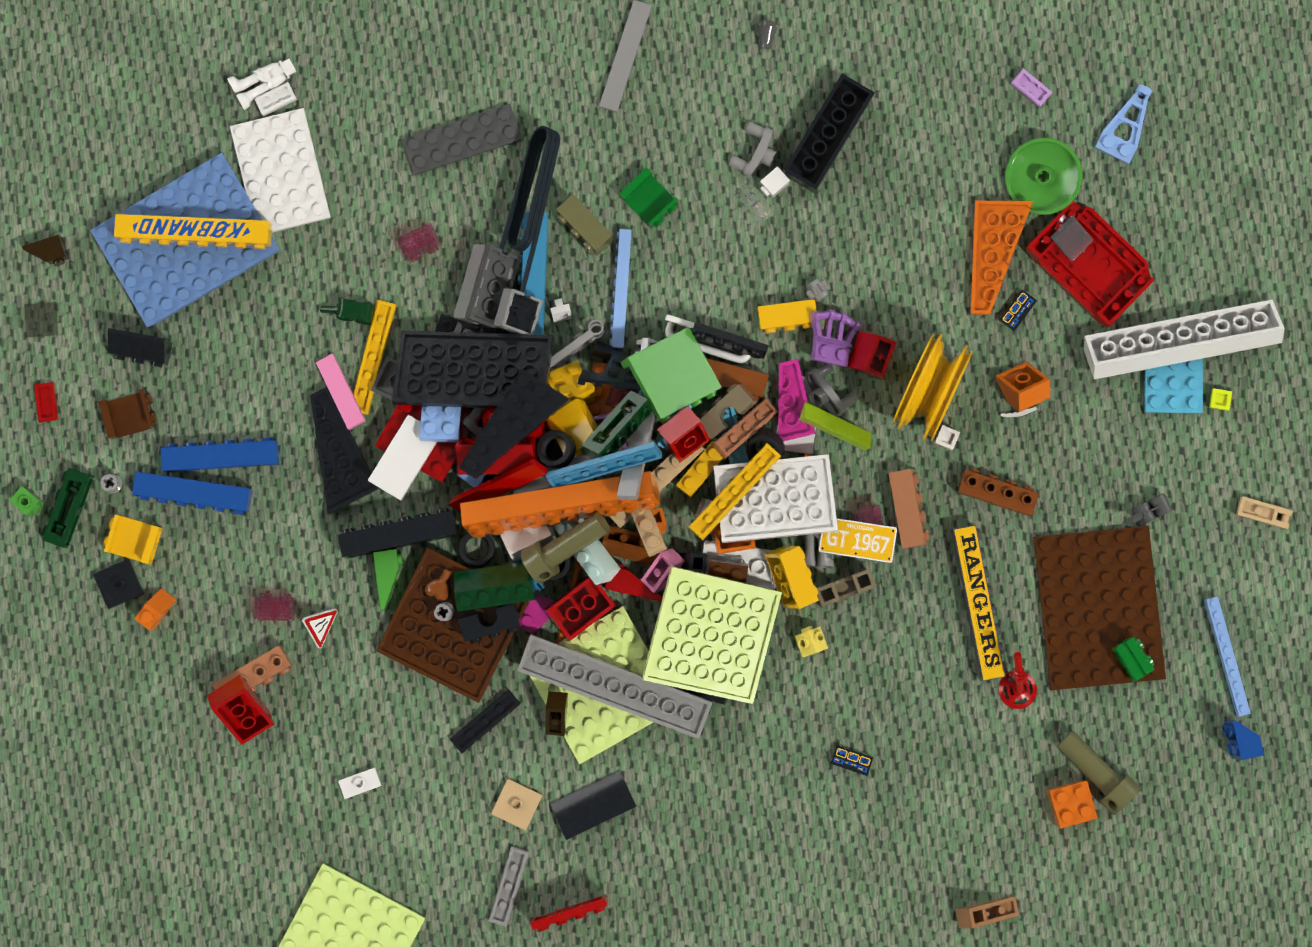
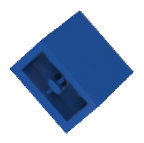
[1222,720,1264,760]

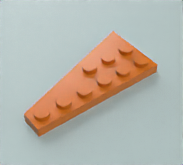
[971,200,1033,315]

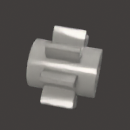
[805,279,829,302]

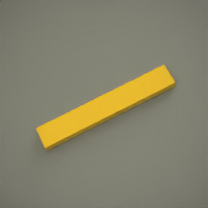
[353,300,397,415]
[688,443,781,541]

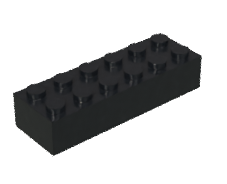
[783,73,875,194]
[338,508,459,559]

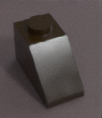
[22,234,69,266]
[545,691,568,736]

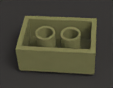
[556,194,613,256]

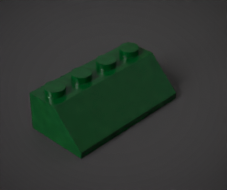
[454,562,537,612]

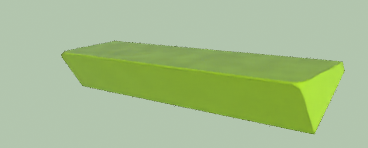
[799,402,871,451]

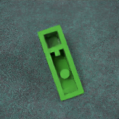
[373,549,403,610]

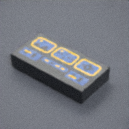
[999,290,1037,332]
[830,745,873,776]

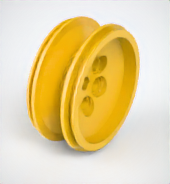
[892,333,973,441]

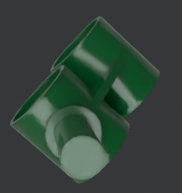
[320,299,374,325]

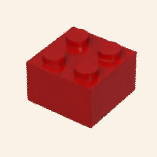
[657,406,710,463]

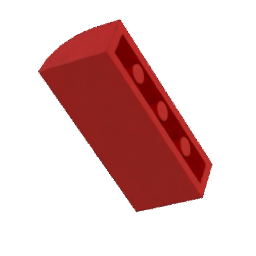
[455,438,537,475]

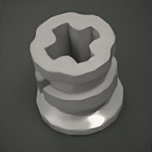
[100,474,122,493]
[434,602,455,621]

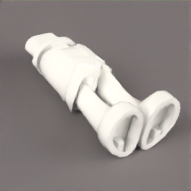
[227,59,296,110]

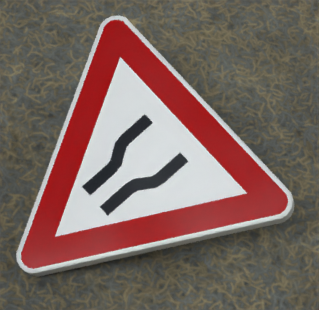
[302,609,337,648]

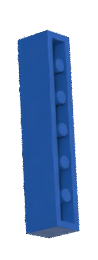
[161,437,280,472]
[132,472,252,515]

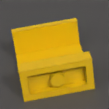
[103,514,163,565]

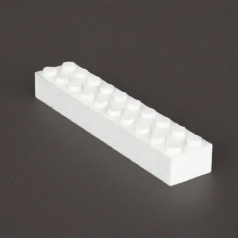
[1084,299,1285,379]

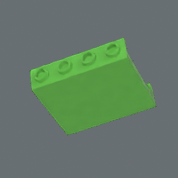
[620,327,722,423]

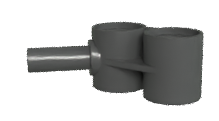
[1127,493,1173,526]

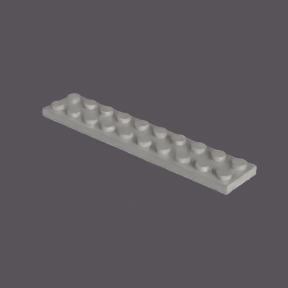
[517,634,713,739]

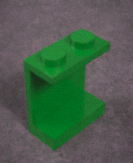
[619,167,678,229]

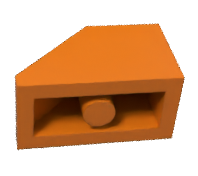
[134,588,177,631]

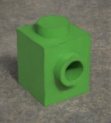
[9,486,43,516]

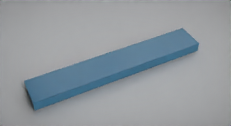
[546,441,662,488]

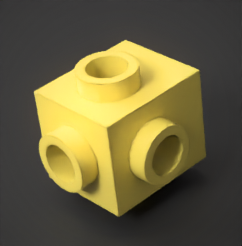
[795,626,828,657]

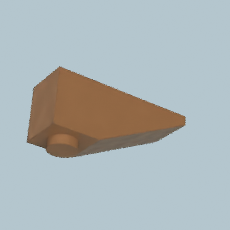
[955,896,1019,928]

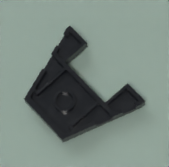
[577,341,640,391]

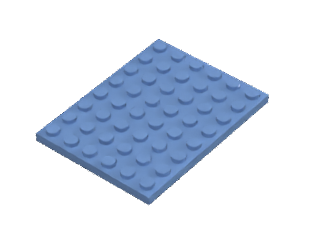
[90,153,281,328]

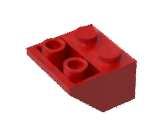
[848,331,897,380]

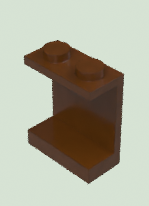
[98,389,158,440]

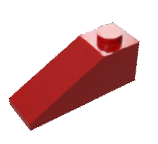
[605,564,662,602]

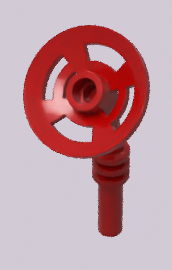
[998,652,1037,709]

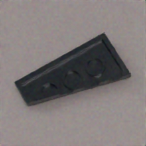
[692,322,769,359]

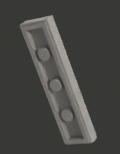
[488,846,529,927]

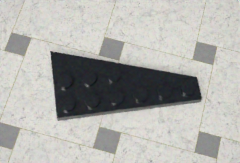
[458,368,571,479]

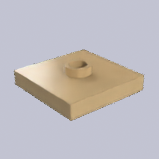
[491,779,543,831]

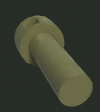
[521,513,610,584]
[1057,731,1142,815]

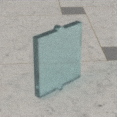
[1051,215,1093,262]

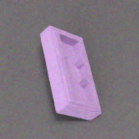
[1011,68,1052,108]

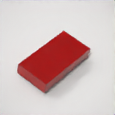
[34,382,59,423]

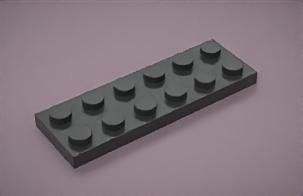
[402,104,522,176]

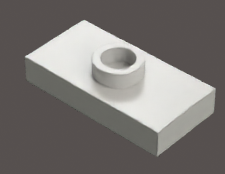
[254,82,297,116]
[338,768,382,799]

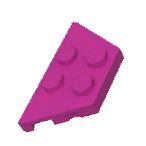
[518,594,554,634]

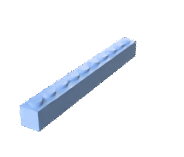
[609,229,632,349]
[1204,597,1251,717]

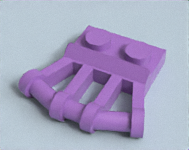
[810,309,861,367]

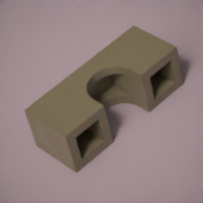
[699,384,758,440]
[817,569,876,607]

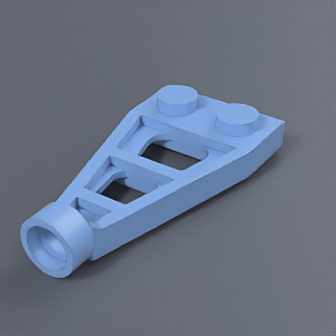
[1094,84,1152,165]

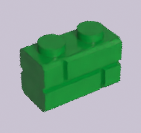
[1111,636,1155,682]

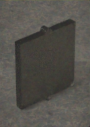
[25,301,58,338]

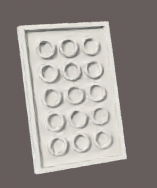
[230,108,331,233]
[713,454,838,543]

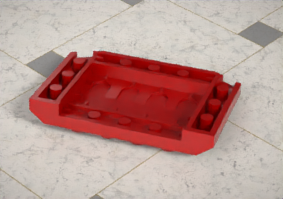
[1026,202,1154,328]

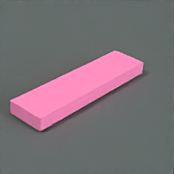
[316,354,366,430]

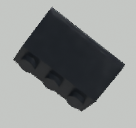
[108,328,173,368]

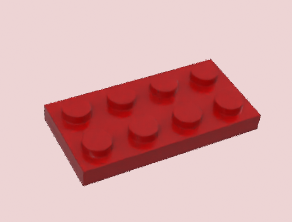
[530,895,608,932]

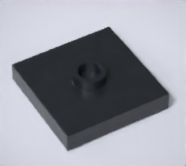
[93,559,144,609]

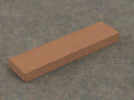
[712,398,778,459]

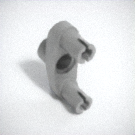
[729,121,777,178]

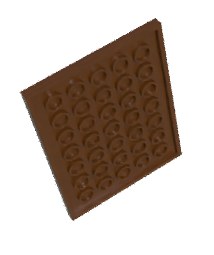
[1033,526,1166,690]

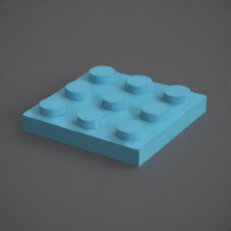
[1144,358,1203,414]

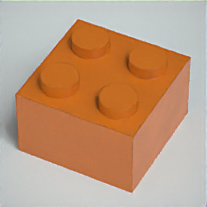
[1047,779,1098,829]

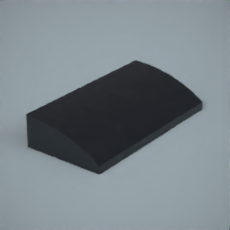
[550,771,637,840]

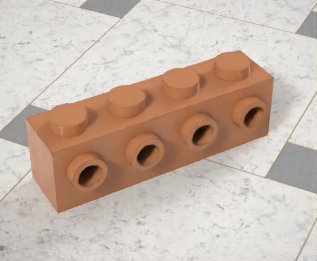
[889,469,930,549]
[212,645,293,692]

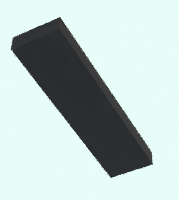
[450,689,521,754]

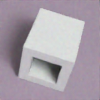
[760,166,790,198]

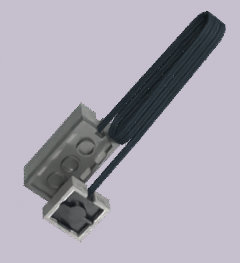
[453,126,560,335]

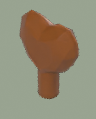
[425,569,451,602]

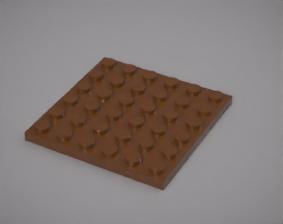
[376,547,530,703]

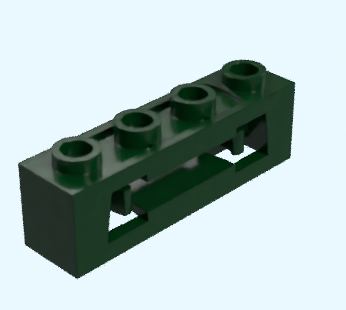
[582,390,653,459]
[42,468,94,548]

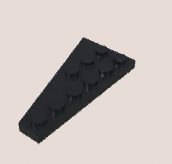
[310,387,380,515]

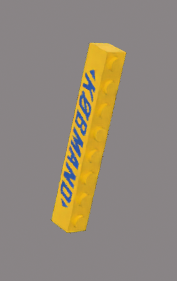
[114,214,272,250]

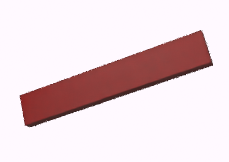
[449,459,547,513]

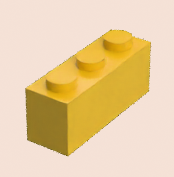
[757,299,817,334]
[676,440,723,498]

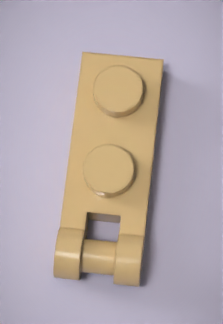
[1236,496,1293,530]

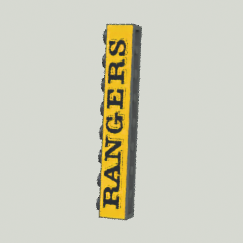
[951,525,1008,681]

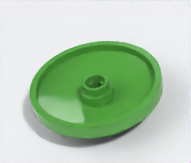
[1005,138,1083,215]

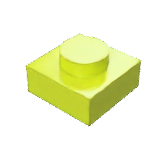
[1209,388,1232,411]

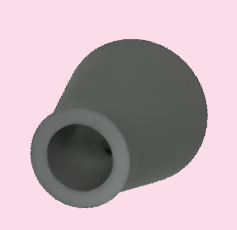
[759,20,777,49]

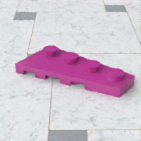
[778,359,816,442]

